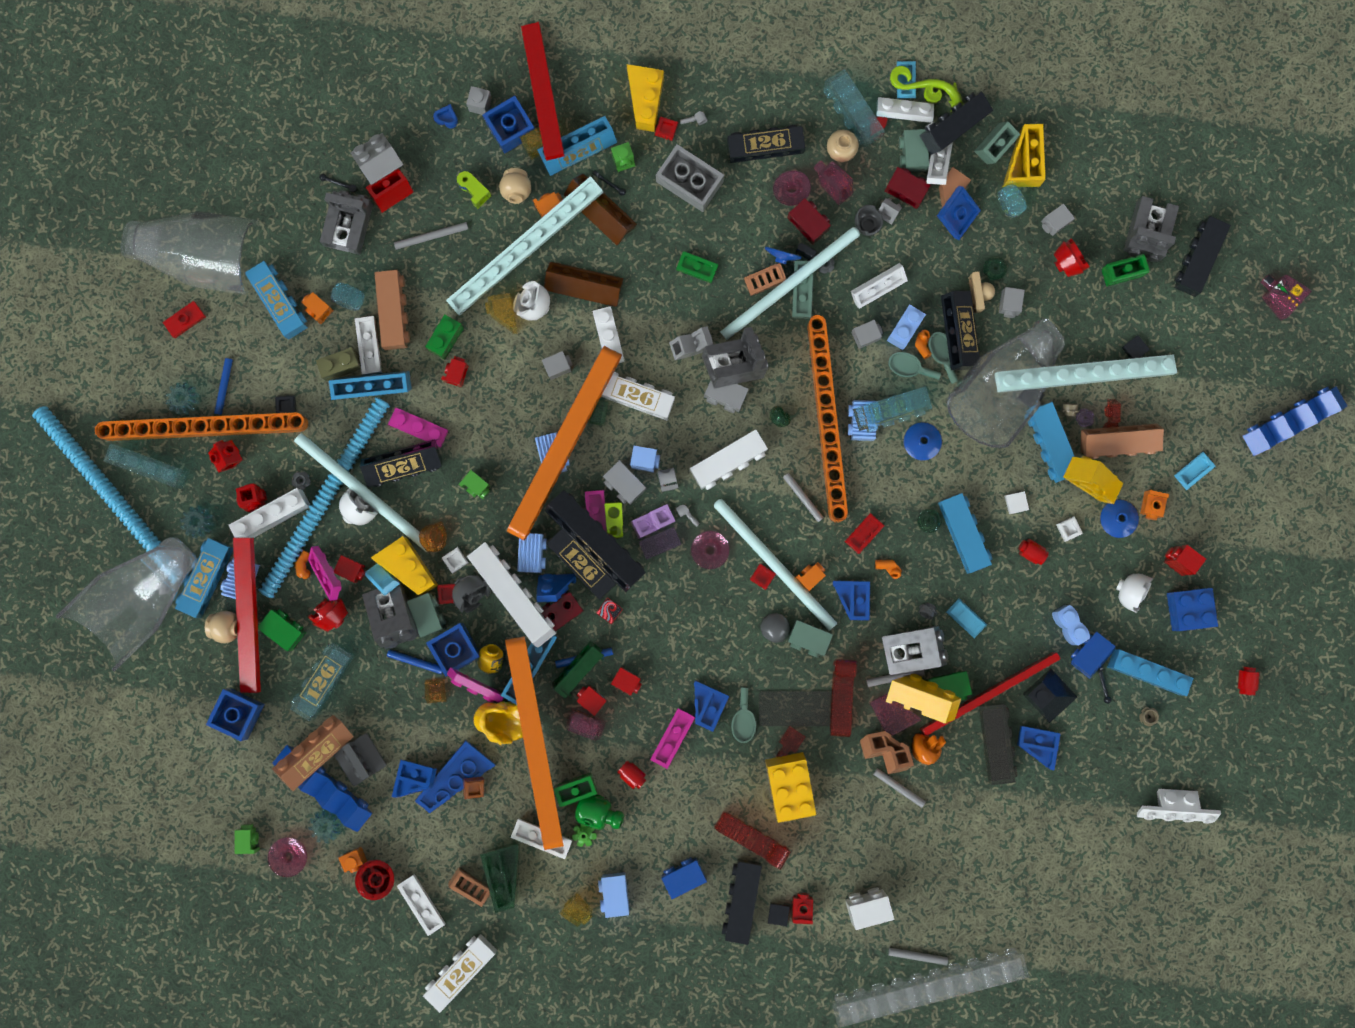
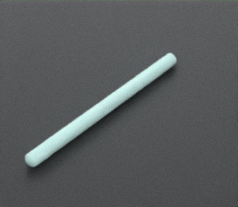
[720,227,860,340]
[294,433,433,552]
[714,499,837,631]

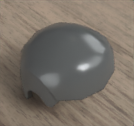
[854,205,883,236]
[760,613,791,643]

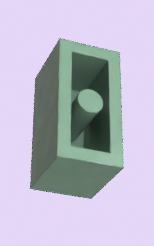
[974,121,1021,164]
[899,129,929,172]
[407,593,446,638]
[787,620,833,658]

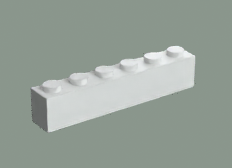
[467,542,556,648]

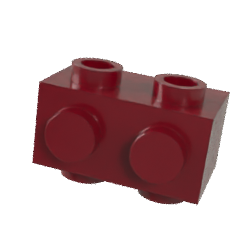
[541,592,584,632]

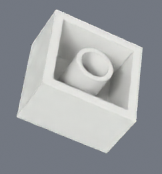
[845,887,894,930]

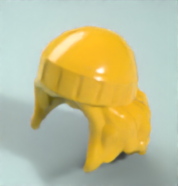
[474,702,523,745]

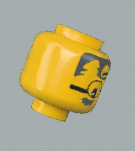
[477,644,504,674]

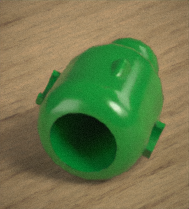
[575,795,625,830]

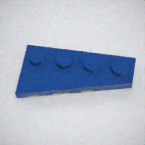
[415,740,496,813]

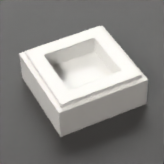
[1005,491,1029,514]
[1056,516,1083,542]
[442,547,469,574]

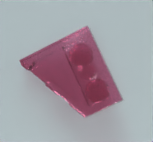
[869,694,921,736]

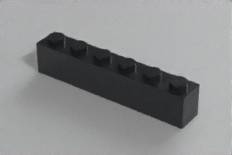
[544,490,646,592]

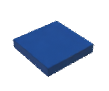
[937,186,981,240]

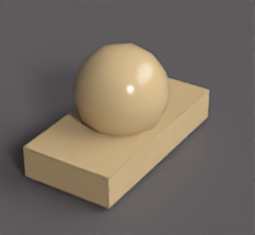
[968,272,995,313]

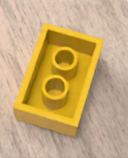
[765,752,816,823]

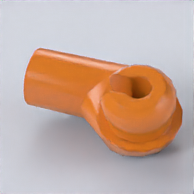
[915,330,932,359]
[295,550,311,579]
[875,560,902,579]

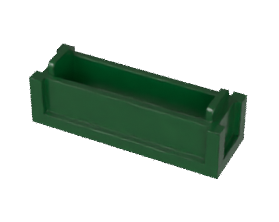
[552,640,604,699]

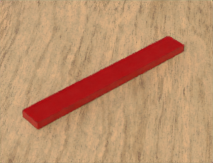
[521,22,565,161]
[233,537,261,693]
[920,652,1060,735]

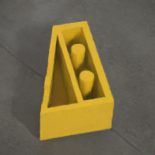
[627,64,664,132]
[1003,124,1045,187]
[1063,456,1123,504]
[371,536,438,596]
[886,674,961,723]

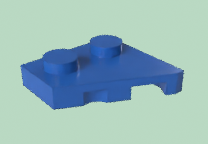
[536,574,576,602]
[833,581,870,620]
[694,681,729,732]
[392,760,437,798]

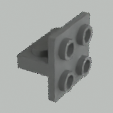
[334,733,387,786]

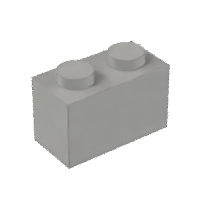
[704,381,749,413]
[603,460,647,505]

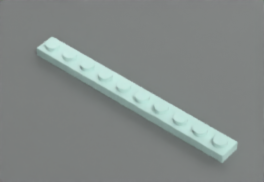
[446,176,604,316]
[995,355,1177,392]

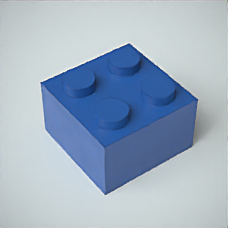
[483,96,536,154]
[1167,588,1218,631]
[426,623,480,677]
[206,688,265,741]

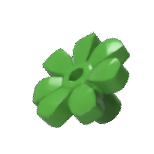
[572,824,597,847]

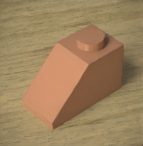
[939,167,971,208]

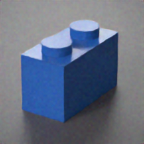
[1071,632,1116,679]
[661,857,707,899]

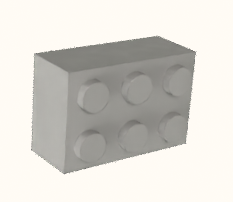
[656,144,724,212]

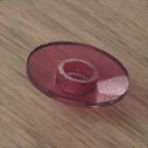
[773,171,811,206]
[691,531,729,569]
[268,837,307,877]

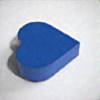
[433,104,458,128]

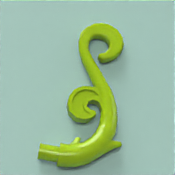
[890,66,963,112]

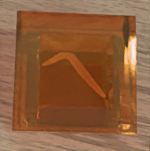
[425,679,446,703]

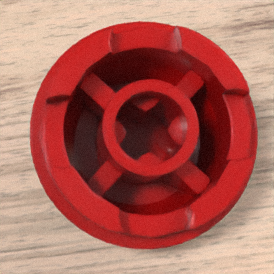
[1054,238,1090,277]
[308,597,348,632]
[355,860,394,900]

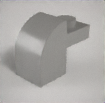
[669,326,713,360]

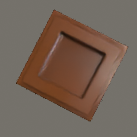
[463,777,484,799]

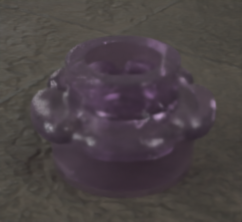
[1076,409,1095,427]

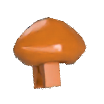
[912,733,946,765]

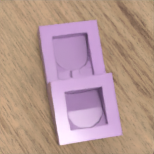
[631,504,675,539]

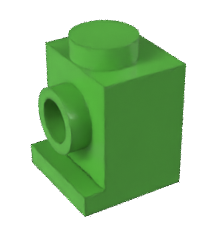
[611,142,635,172]
[458,470,491,499]
[235,824,260,854]

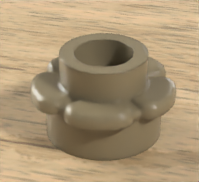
[1060,403,1080,416]
[1139,707,1159,726]

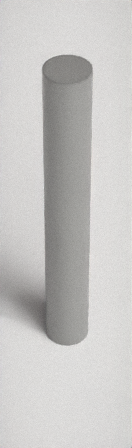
[783,473,824,522]
[866,670,925,687]
[873,768,926,808]
[888,947,948,965]

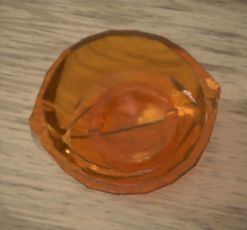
[419,521,447,552]

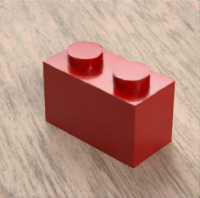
[366,168,414,213]
[1164,545,1206,576]

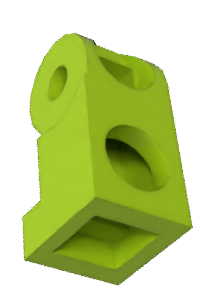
[457,171,491,209]
[604,502,623,538]

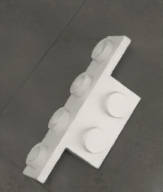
[1137,789,1221,824]

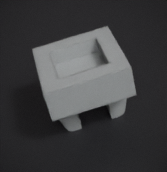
[878,198,901,225]

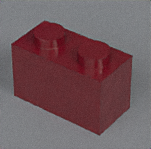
[884,167,931,209]
[787,198,831,245]

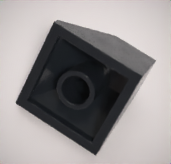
[1023,668,1077,723]

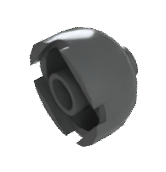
[452,575,491,613]

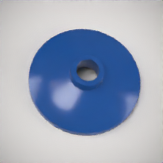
[765,246,802,264]
[904,423,942,460]
[1100,500,1139,538]

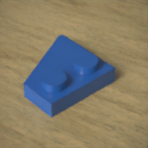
[1017,726,1060,771]

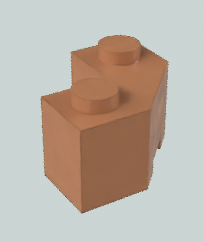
[860,731,914,774]

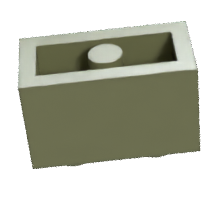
[316,347,361,382]

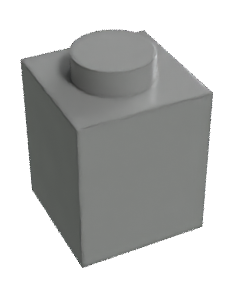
[466,86,492,115]
[1041,204,1075,236]
[999,287,1025,318]
[851,320,883,349]
[542,351,573,380]

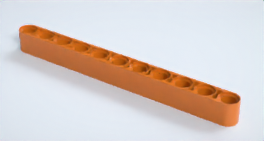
[808,315,848,523]
[507,346,622,541]
[95,412,308,441]
[505,636,564,850]

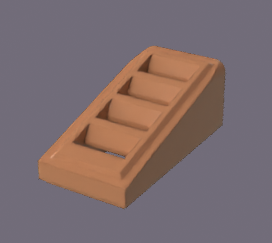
[744,263,786,296]
[448,868,492,907]

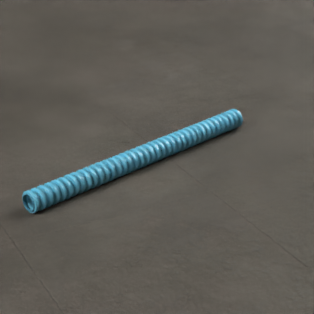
[258,397,390,598]
[32,406,189,585]

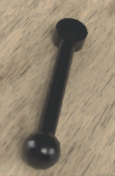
[592,170,626,196]
[319,174,357,192]
[1097,666,1112,704]

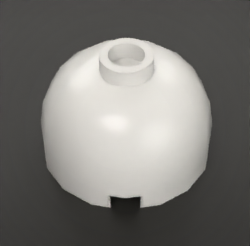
[513,281,550,320]
[339,488,378,525]
[1116,574,1153,613]

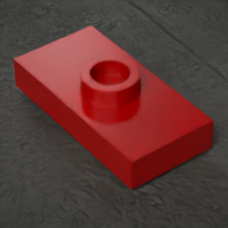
[162,301,206,339]
[844,513,884,554]

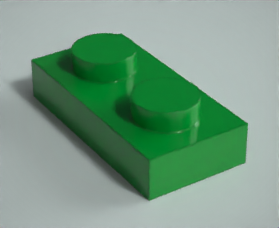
[676,251,718,283]

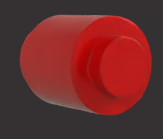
[1018,539,1049,565]
[1237,667,1260,696]
[617,761,646,789]

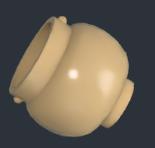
[827,129,859,162]
[499,168,531,204]
[205,611,237,644]

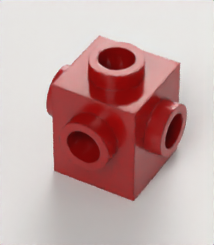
[208,440,243,473]
[236,483,267,513]

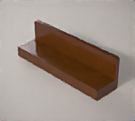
[564,174,637,245]
[544,261,624,307]

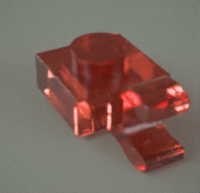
[1103,399,1121,428]
[775,726,806,757]

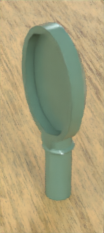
[928,332,958,384]
[888,352,941,380]
[731,687,756,743]

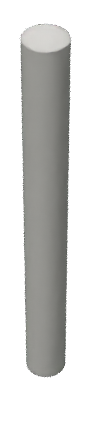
[394,222,468,250]

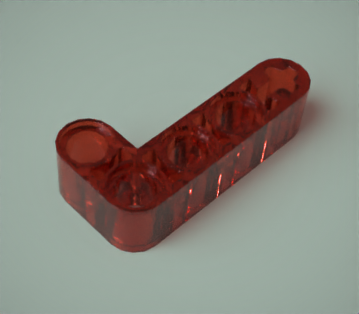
[830,659,857,737]
[714,811,791,870]

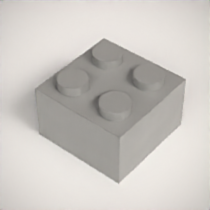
[351,133,403,185]

